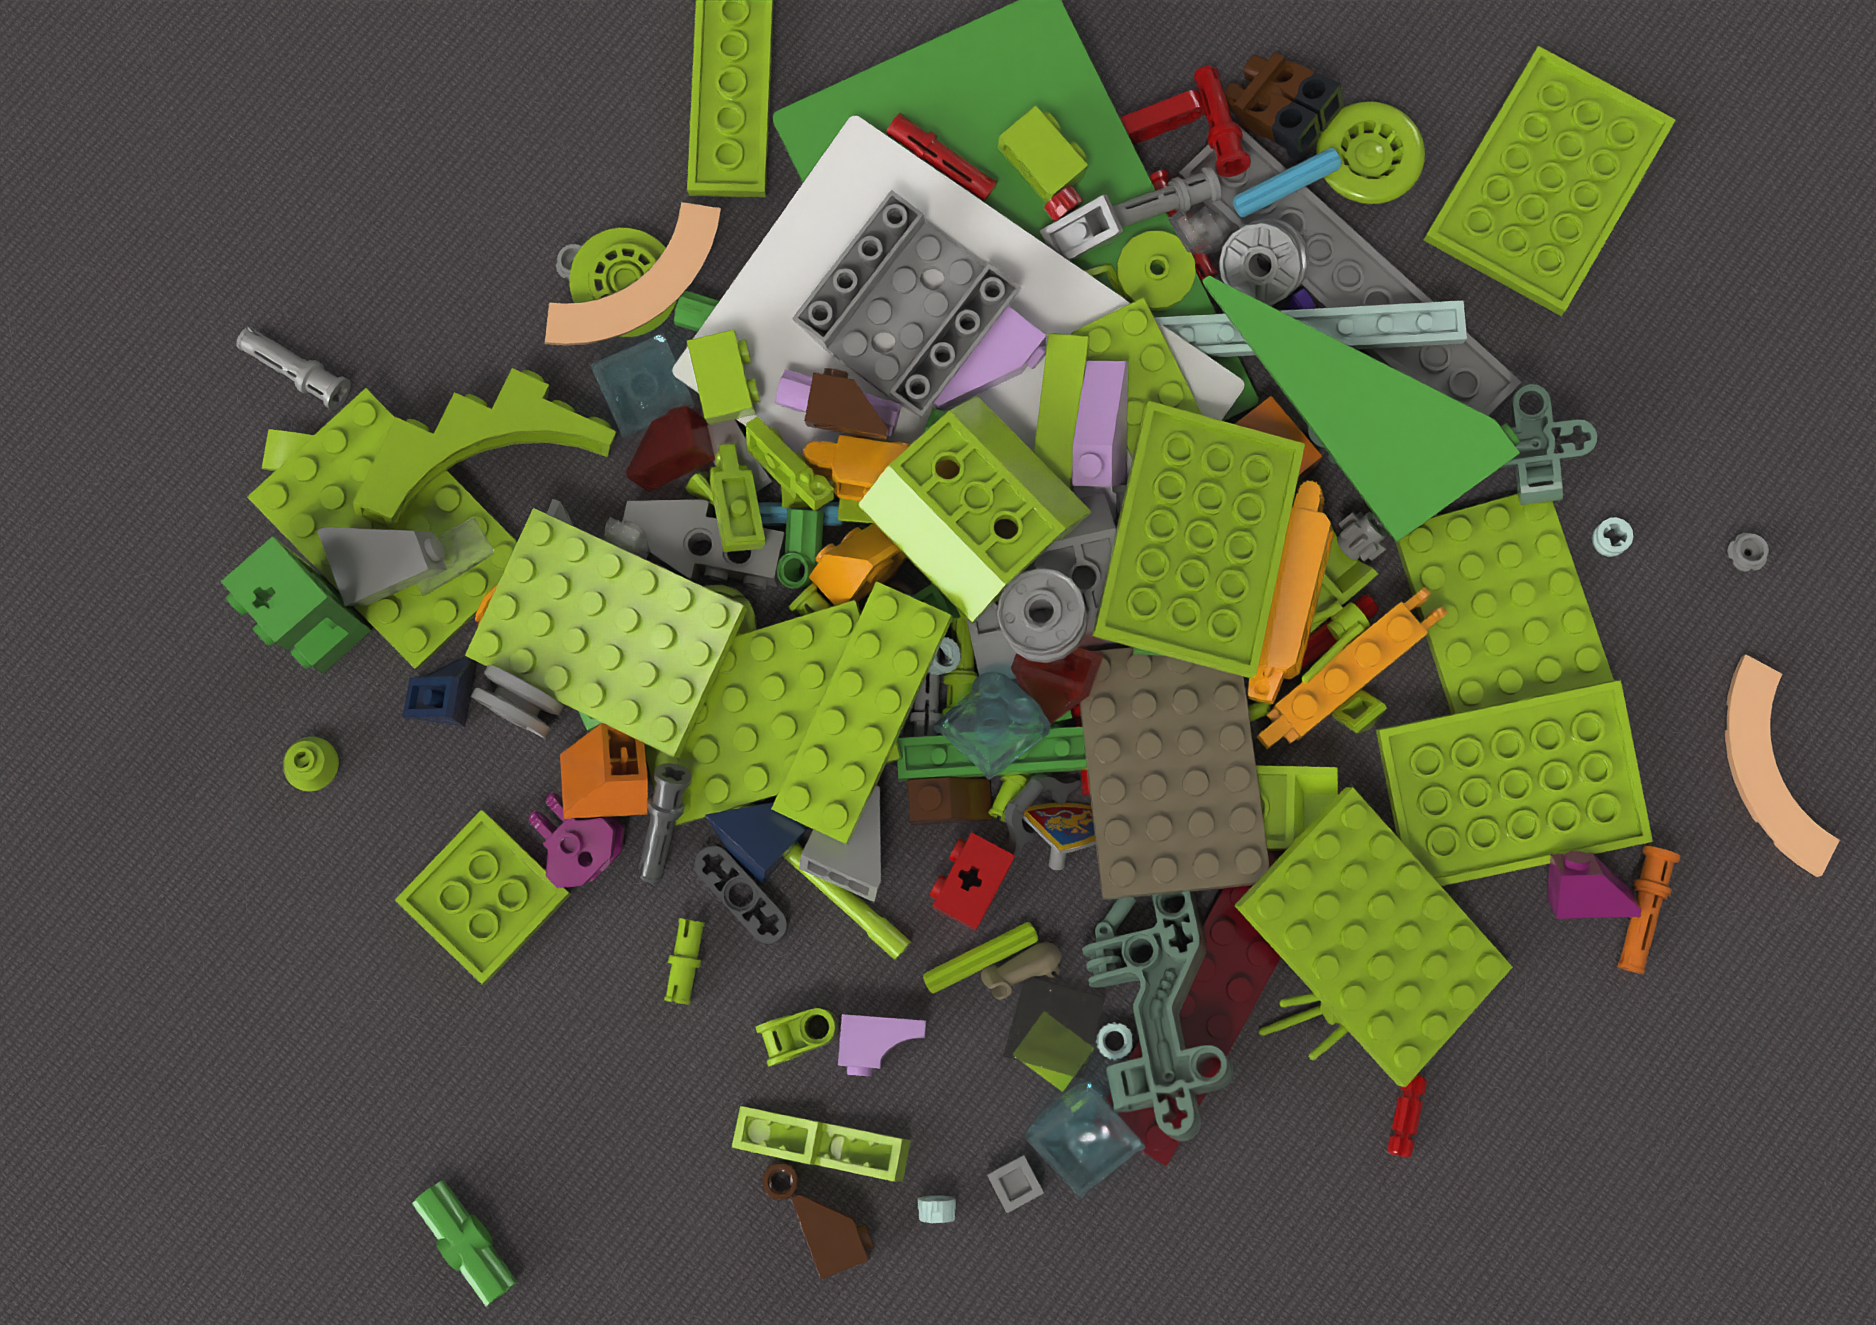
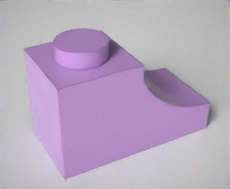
[838,1014,926,1077]

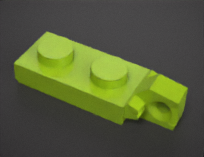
[746,416,834,511]
[710,444,765,552]

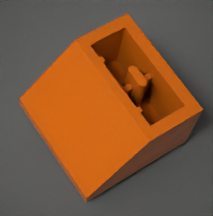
[560,723,648,819]

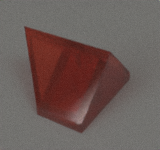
[1011,647,1104,729]

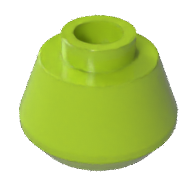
[283,737,339,792]

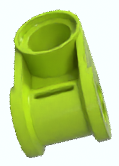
[755,1008,839,1067]

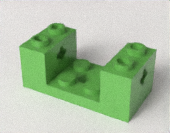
[220,536,372,673]

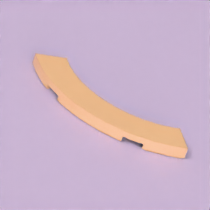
[544,202,721,346]
[1725,654,1840,877]

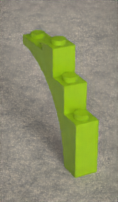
[353,368,617,530]

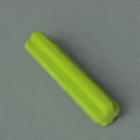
[923,922,1038,993]

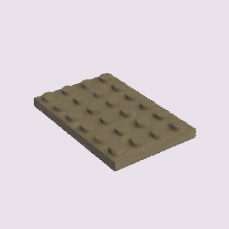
[1074,647,1270,900]

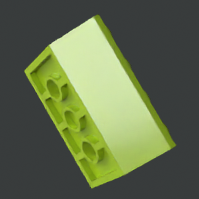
[858,396,1092,624]

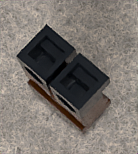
[1224,52,1344,162]

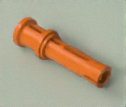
[1617,846,1681,974]

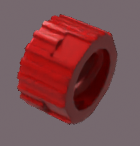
[1044,185,1083,222]

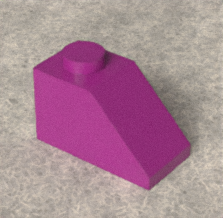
[1547,851,1641,919]

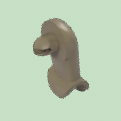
[981,942,1062,1000]

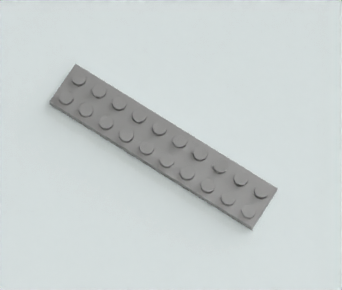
[1178,121,1521,416]

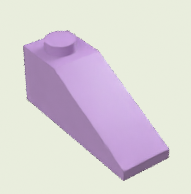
[933,306,1047,410]
[1072,361,1128,487]

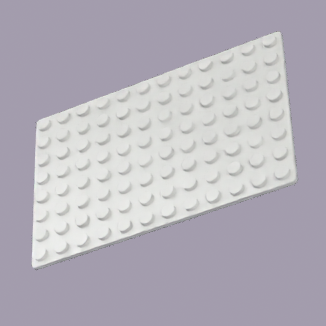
[672,116,1244,602]

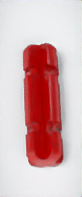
[1388,1075,1427,1158]

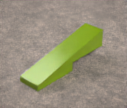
[1034,333,1090,493]
[732,1106,911,1182]

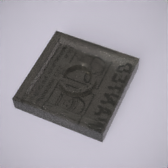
[1003,977,1105,1080]

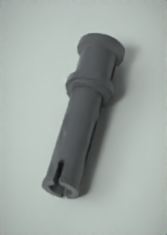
[637,763,692,883]

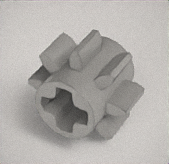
[1337,512,1388,561]

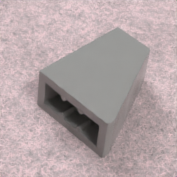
[317,527,447,606]
[799,786,881,902]

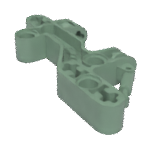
[1308,384,1597,516]
[1082,891,1233,1141]

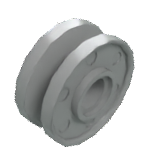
[1219,218,1309,305]
[997,568,1088,663]
[470,665,565,738]

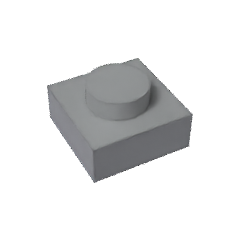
[987,1155,1044,1213]

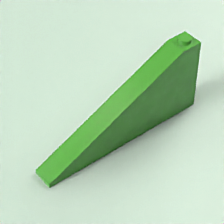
[1202,276,1520,543]

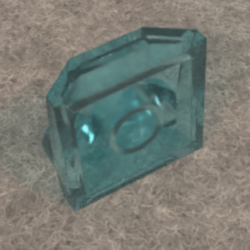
[590,333,696,438]
[933,672,1050,780]
[1025,1081,1146,1200]

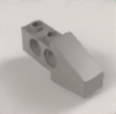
[620,500,786,590]

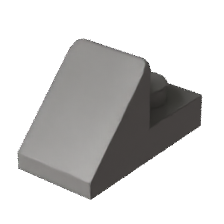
[1040,194,1123,262]

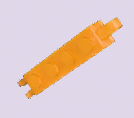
[803,435,960,501]
[1248,480,1334,704]
[1257,587,1448,750]

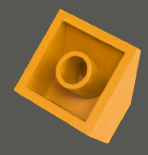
[809,523,907,606]

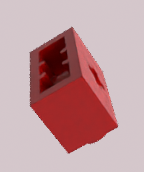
[929,832,1015,932]

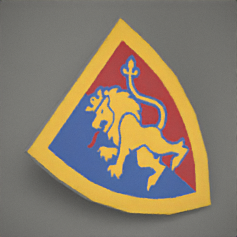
[1023,803,1096,870]

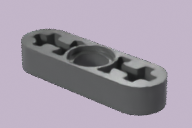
[694,846,788,945]

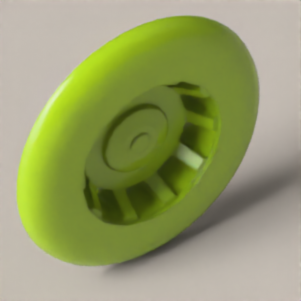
[1316,101,1425,204]
[569,228,677,337]

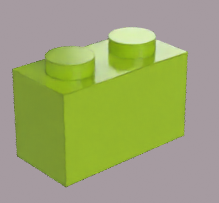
[997,105,1088,204]
[687,329,761,425]

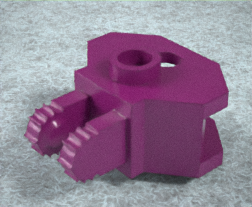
[528,792,625,888]

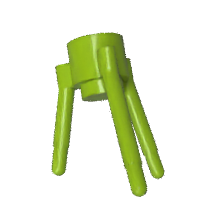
[1302,601,1371,683]
[1259,992,1349,1060]

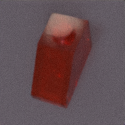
[626,405,715,492]

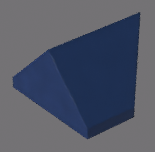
[402,656,477,727]
[705,802,809,885]

